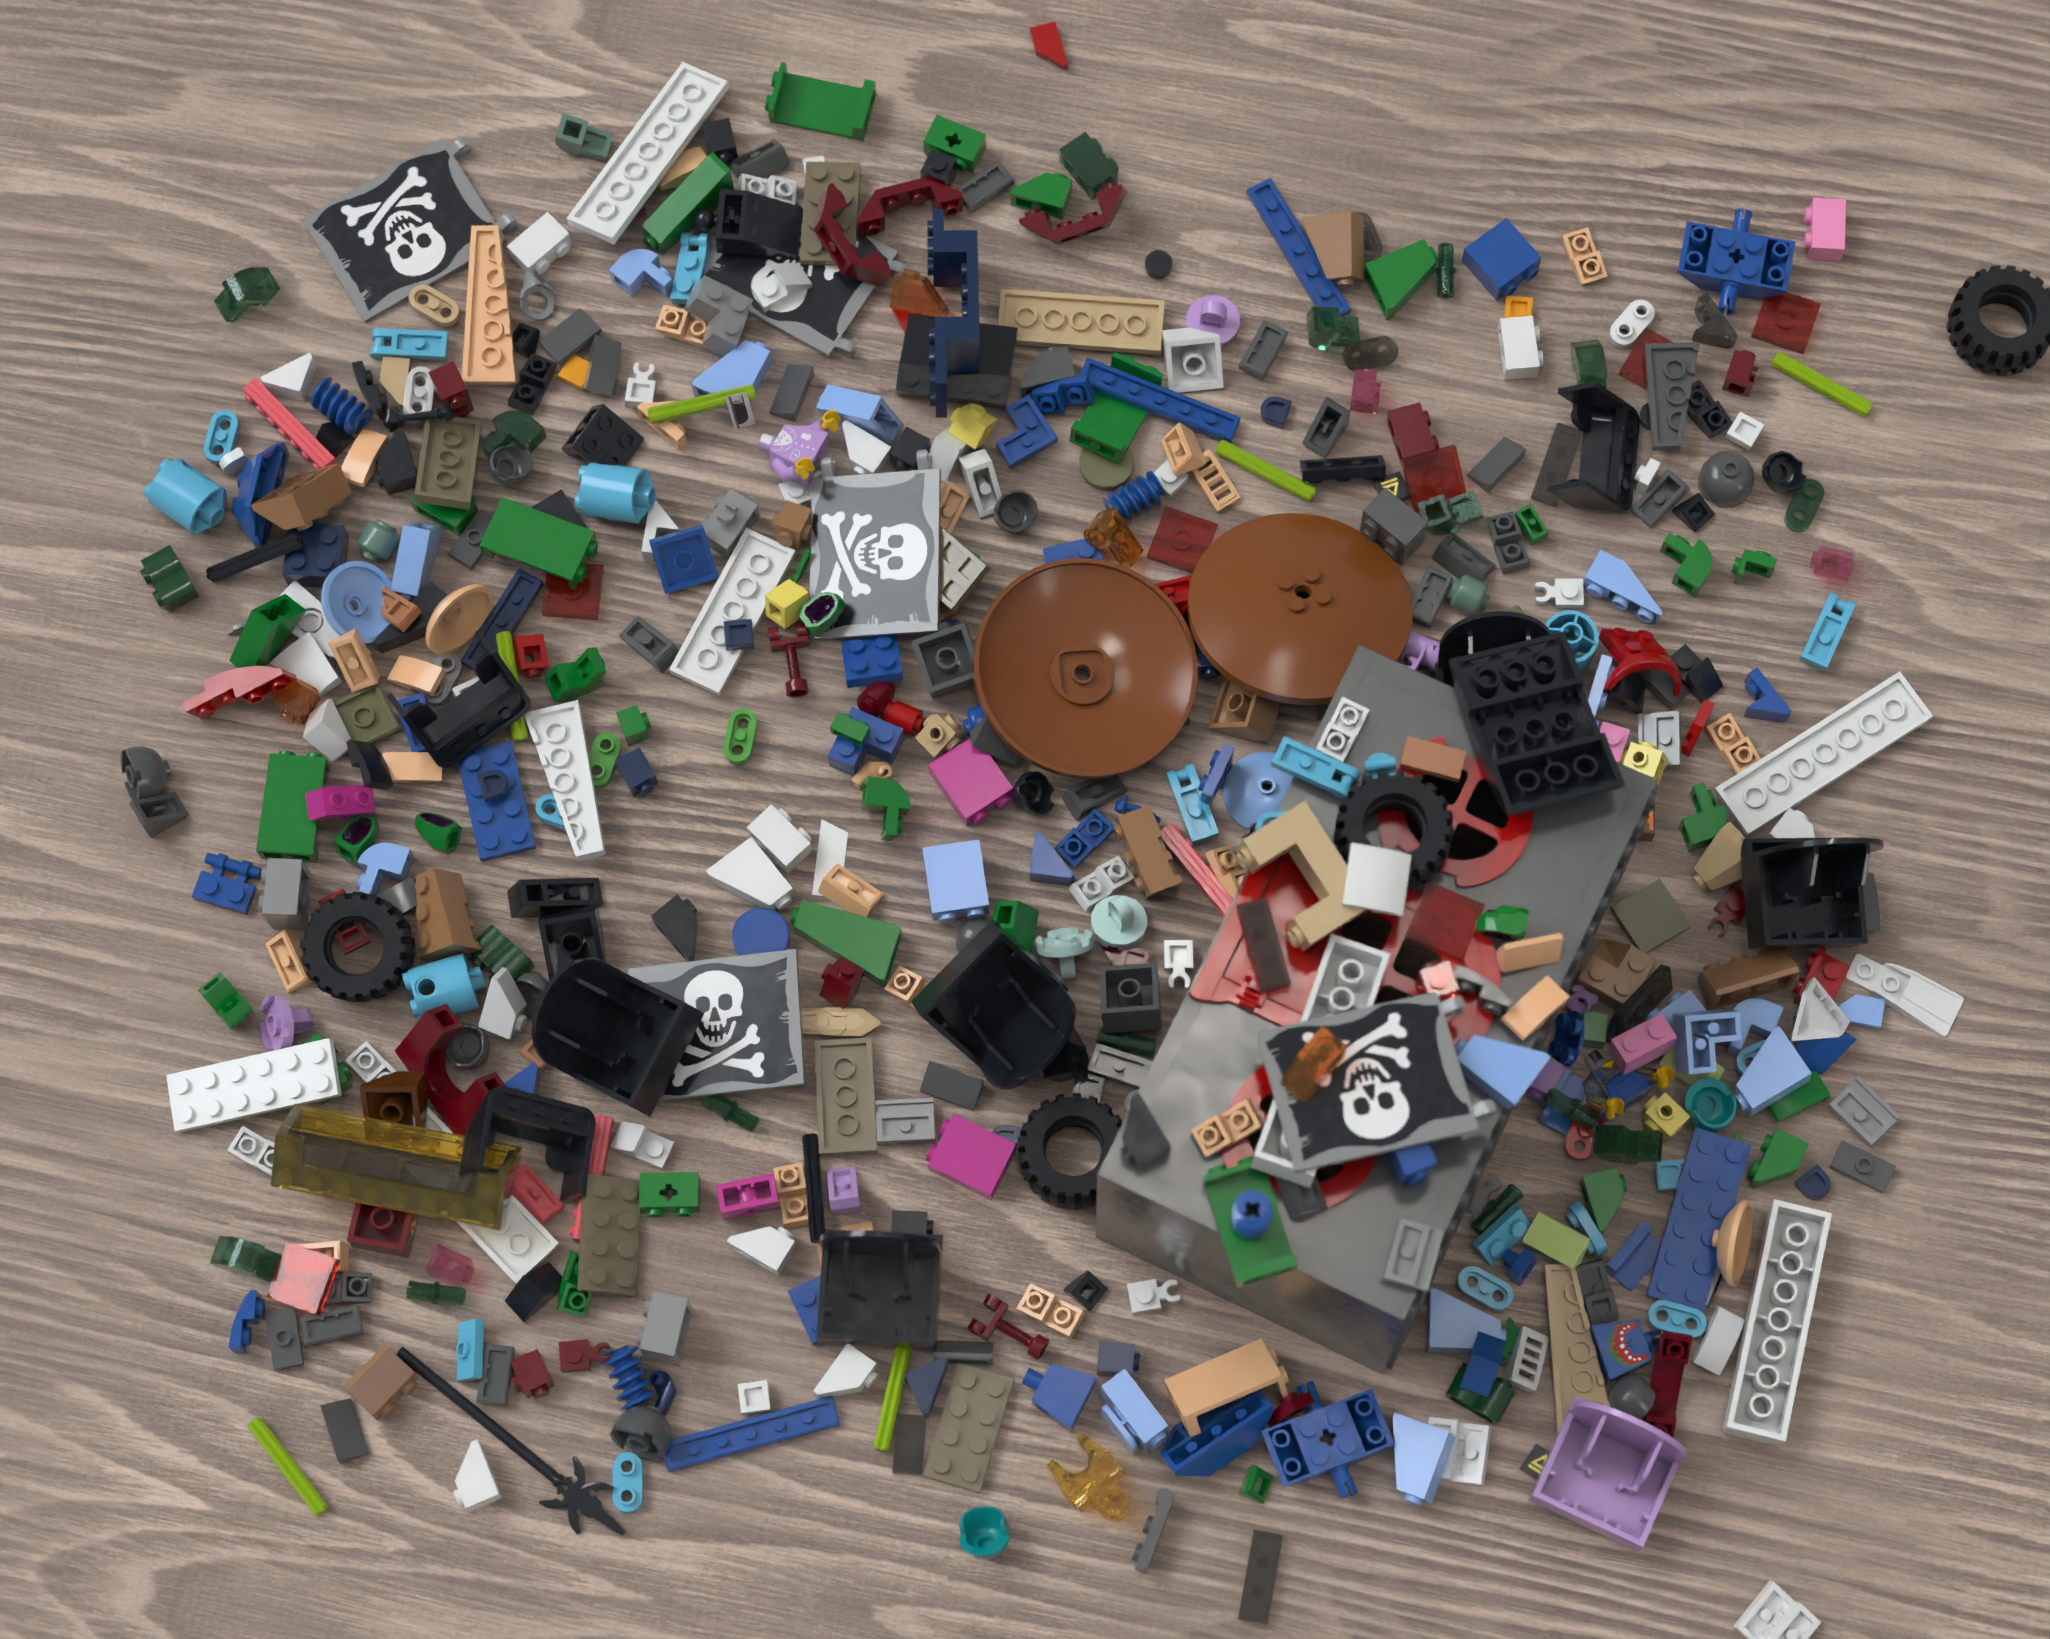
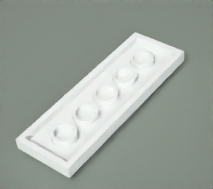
[669,528,796,696]
[166,1038,342,1132]

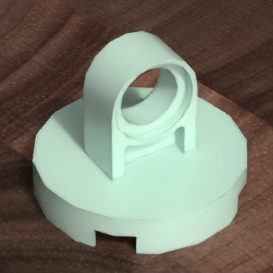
[1091,895,1147,950]
[1036,928,1094,981]

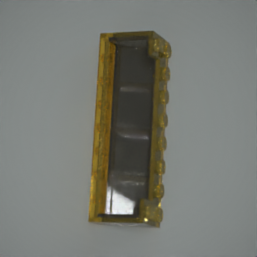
[271,1104,522,1230]

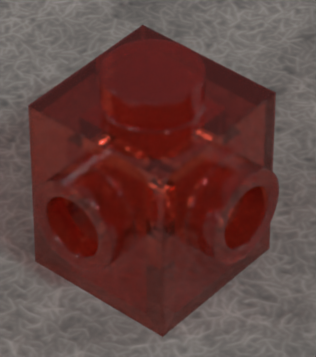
[1415,960,1459,1002]

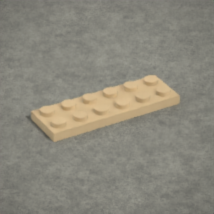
[998,289,1165,355]

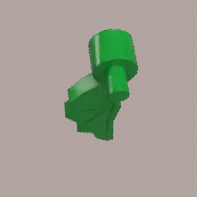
[786,548,811,584]
[1500,1317,1519,1366]

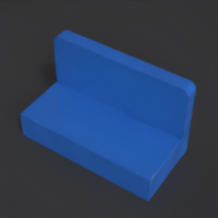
[1538,1066,1589,1136]
[1605,1220,1661,1291]

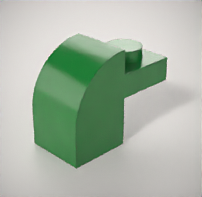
[1660,532,1712,598]
[544,647,606,702]
[861,776,910,841]
[1679,782,1727,852]
[198,972,254,1030]

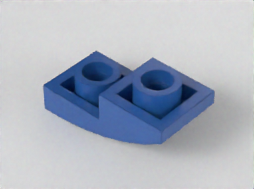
[1031,375,1095,415]
[1055,808,1114,868]
[229,1290,265,1353]

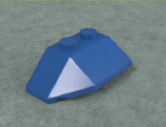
[231,442,289,548]
[1160,1390,1274,1477]

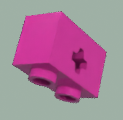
[305,785,376,821]
[716,1173,781,1220]

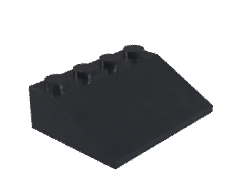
[896,314,1018,409]

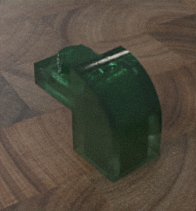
[214,267,280,323]
[1306,306,1361,351]
[1570,339,1608,388]
[482,411,547,459]
[1417,490,1484,536]
[1593,1125,1663,1165]
[210,1236,285,1284]

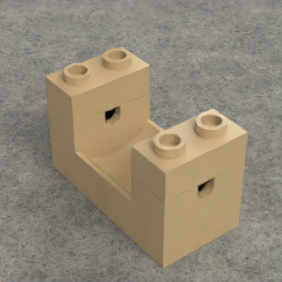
[1235,801,1367,952]

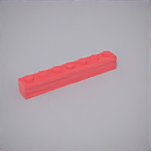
[243,377,337,469]
[1161,823,1233,918]
[570,1114,614,1242]

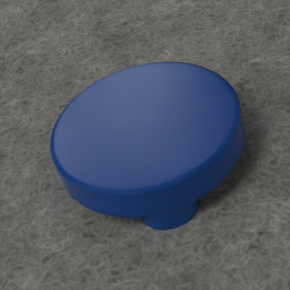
[732,908,790,956]

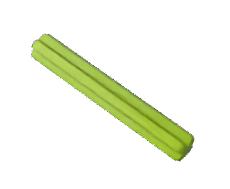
[1772,351,1873,417]
[648,384,756,424]
[1215,440,1317,502]
[496,631,528,741]
[874,1347,912,1451]
[248,1417,328,1516]

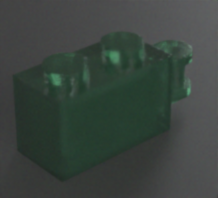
[1059,132,1126,200]

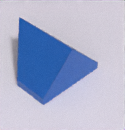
[1793,1016,1857,1075]

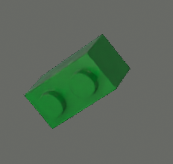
[1515,504,1548,546]
[830,713,870,748]

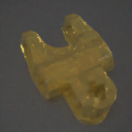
[1047,1433,1129,1522]

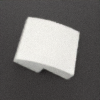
[1342,843,1411,916]
[1428,1417,1492,1486]
[1733,1581,1821,1639]

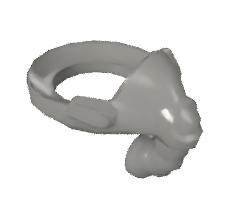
[519,272,554,320]

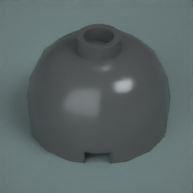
[1698,451,1755,508]
[120,746,171,800]
[610,1405,672,1461]

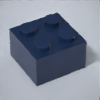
[282,523,349,588]

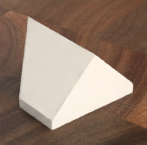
[1791,977,1850,1041]

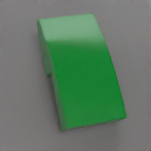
[1767,1071,1831,1123]
[557,1250,593,1318]

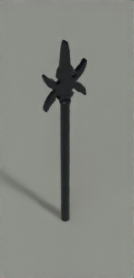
[396,1347,625,1535]

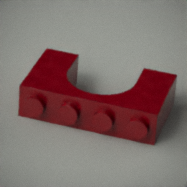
[395,1004,507,1142]

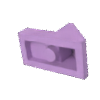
[827,1166,861,1214]

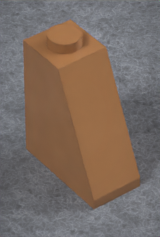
[1302,211,1364,287]

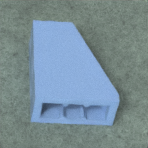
[691,340,772,410]
[816,384,904,448]
[391,522,444,600]
[1735,1026,1812,1117]
[1454,1035,1551,1110]
[1427,1288,1506,1354]
[1393,1413,1456,1506]

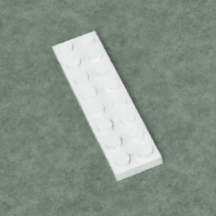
[567,62,729,245]
[1714,671,1933,837]
[360,1106,560,1284]

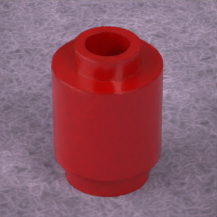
[882,701,926,737]

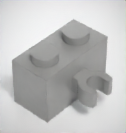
[700,488,760,558]

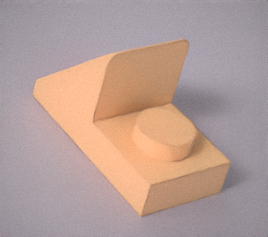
[637,401,687,451]

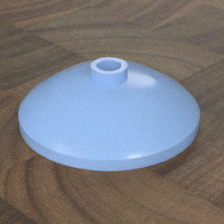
[321,561,396,644]
[1223,752,1294,830]

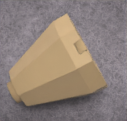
[1693,822,1745,892]

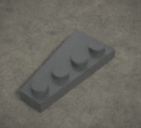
[1644,342,1700,451]

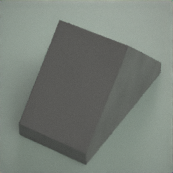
[1302,397,1350,457]
[129,792,189,838]

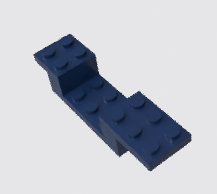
[927,209,980,418]

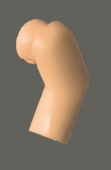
[850,761,893,789]

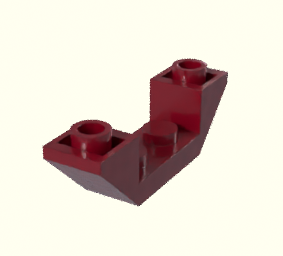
[857,177,963,237]
[1019,182,1127,245]
[813,183,892,286]
[1644,1330,1693,1438]

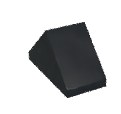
[505,1262,562,1323]

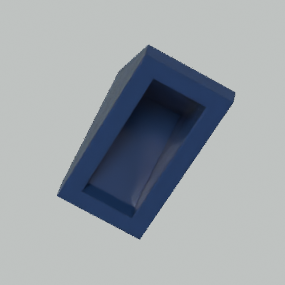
[905,1357,949,1419]

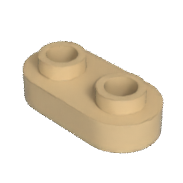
[409,284,460,327]

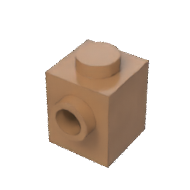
[770,500,813,550]

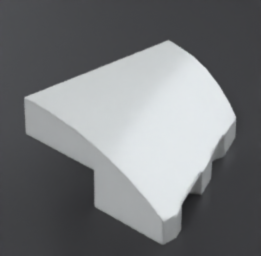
[268,632,344,697]

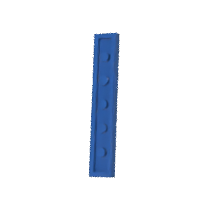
[1247,178,1351,325]
[1079,357,1241,443]
[664,1395,841,1472]

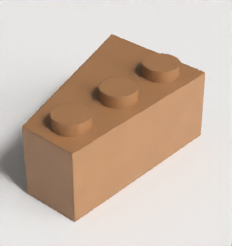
[1113,805,1183,899]
[415,868,481,961]

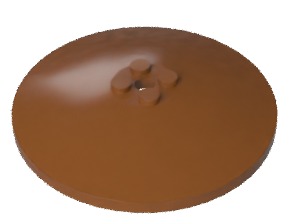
[1187,513,1413,705]
[973,558,1198,779]

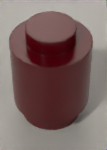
[857,682,895,717]

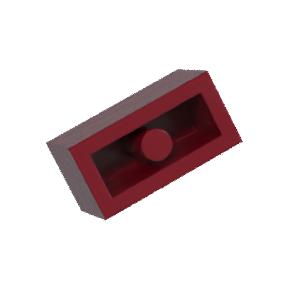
[428,361,474,418]
[1386,402,1439,470]

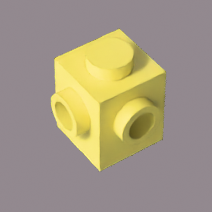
[948,402,997,449]
[765,579,809,629]
[1620,741,1668,786]
[1642,1092,1691,1143]

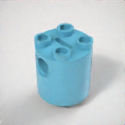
[143,458,227,535]
[575,462,656,524]
[1545,610,1599,676]
[402,953,486,1021]

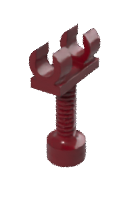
[768,622,810,698]
[967,1293,1049,1360]

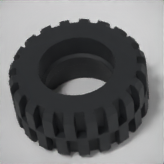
[1947,265,2050,376]
[1334,770,1454,892]
[300,892,415,1003]
[1018,1093,1123,1210]

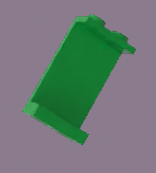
[765,62,877,141]
[1069,352,1164,464]
[479,497,599,590]
[256,750,331,863]
[1203,1155,1298,1288]

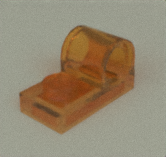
[1084,507,1144,568]

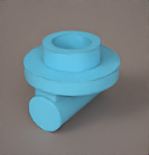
[1364,753,1396,779]

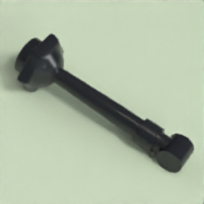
[383,405,455,432]

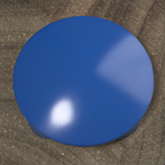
[1548,1011,1585,1068]

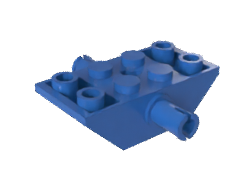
[1677,209,1796,315]
[1261,1381,1394,1499]

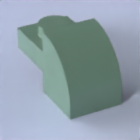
[555,113,613,162]

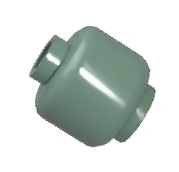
[357,519,399,562]
[1447,575,1491,616]

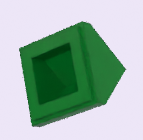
[1238,1465,1273,1504]

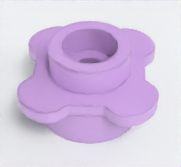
[1565,984,1599,1016]

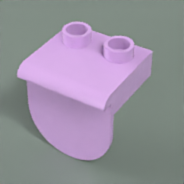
[1529,1396,1687,1552]

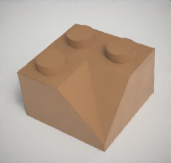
[1575,938,1657,1014]

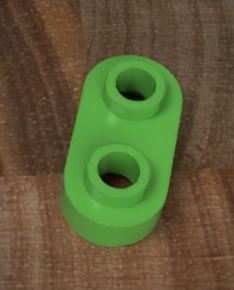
[723,708,758,765]
[589,733,622,789]

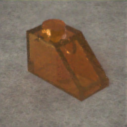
[890,269,949,317]
[267,663,321,725]
[1280,1026,1347,1103]

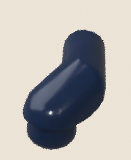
[650,1371,676,1416]

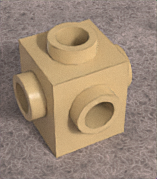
[915,713,966,758]

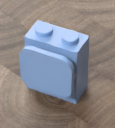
[923,840,990,923]
[1101,1369,1168,1455]

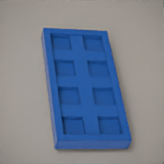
[458,741,537,862]

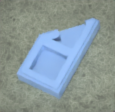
[1838,994,1885,1029]

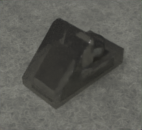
[1692,293,1738,349]

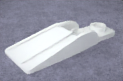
[280,581,371,660]
[1845,954,1964,1037]

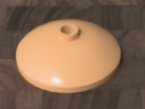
[426,584,494,656]
[1712,1199,1754,1287]

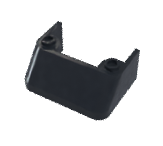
[1547,381,1640,512]
[387,630,531,768]
[458,1086,596,1202]

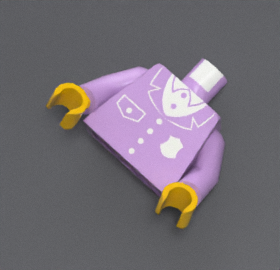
[758,410,841,487]

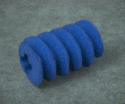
[311,377,374,435]
[1102,471,1165,526]
[1232,1190,1273,1239]
[601,1345,655,1411]

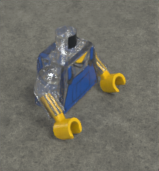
[1583,1049,1675,1123]

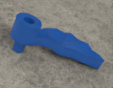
[1114,795,1161,823]

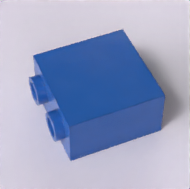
[1462,218,1541,301]
[1384,1143,1437,1188]

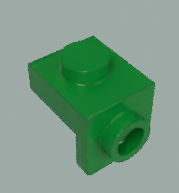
[1731,549,1777,584]

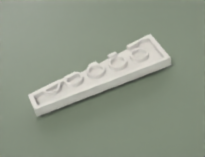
[524,700,606,861]

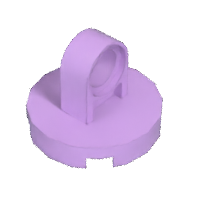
[1186,295,1240,348]
[259,995,315,1051]

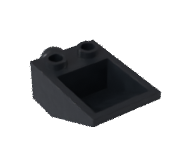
[694,189,803,258]

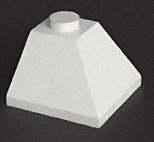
[1162,327,1224,393]

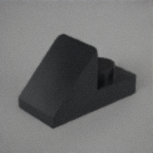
[1670,644,1724,704]

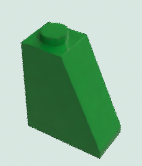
[1364,239,1438,321]
[229,594,306,668]

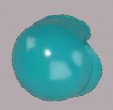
[1685,1077,1737,1133]
[960,1506,1010,1559]

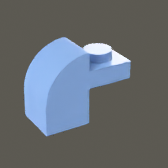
[609,249,673,297]
[357,843,414,896]
[1726,998,1784,1057]

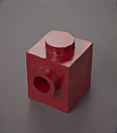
[820,956,865,1009]
[510,1349,555,1399]

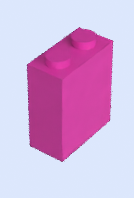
[928,738,1013,827]
[926,1114,1017,1200]

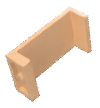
[1164,1338,1289,1437]

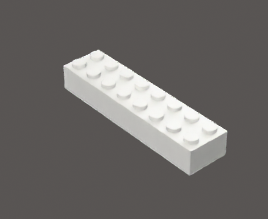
[1251,934,1390,1188]
[1722,1199,1832,1447]

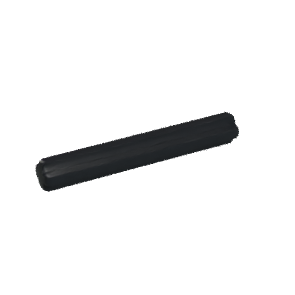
[206,533,303,583]
[802,1133,825,1244]

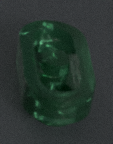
[1784,479,1824,532]

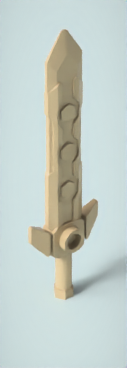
[801,1007,881,1037]

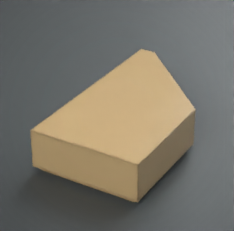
[379,356,411,409]

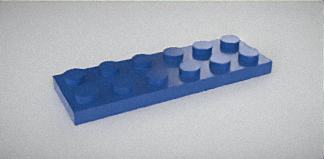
[1645,1127,1752,1313]

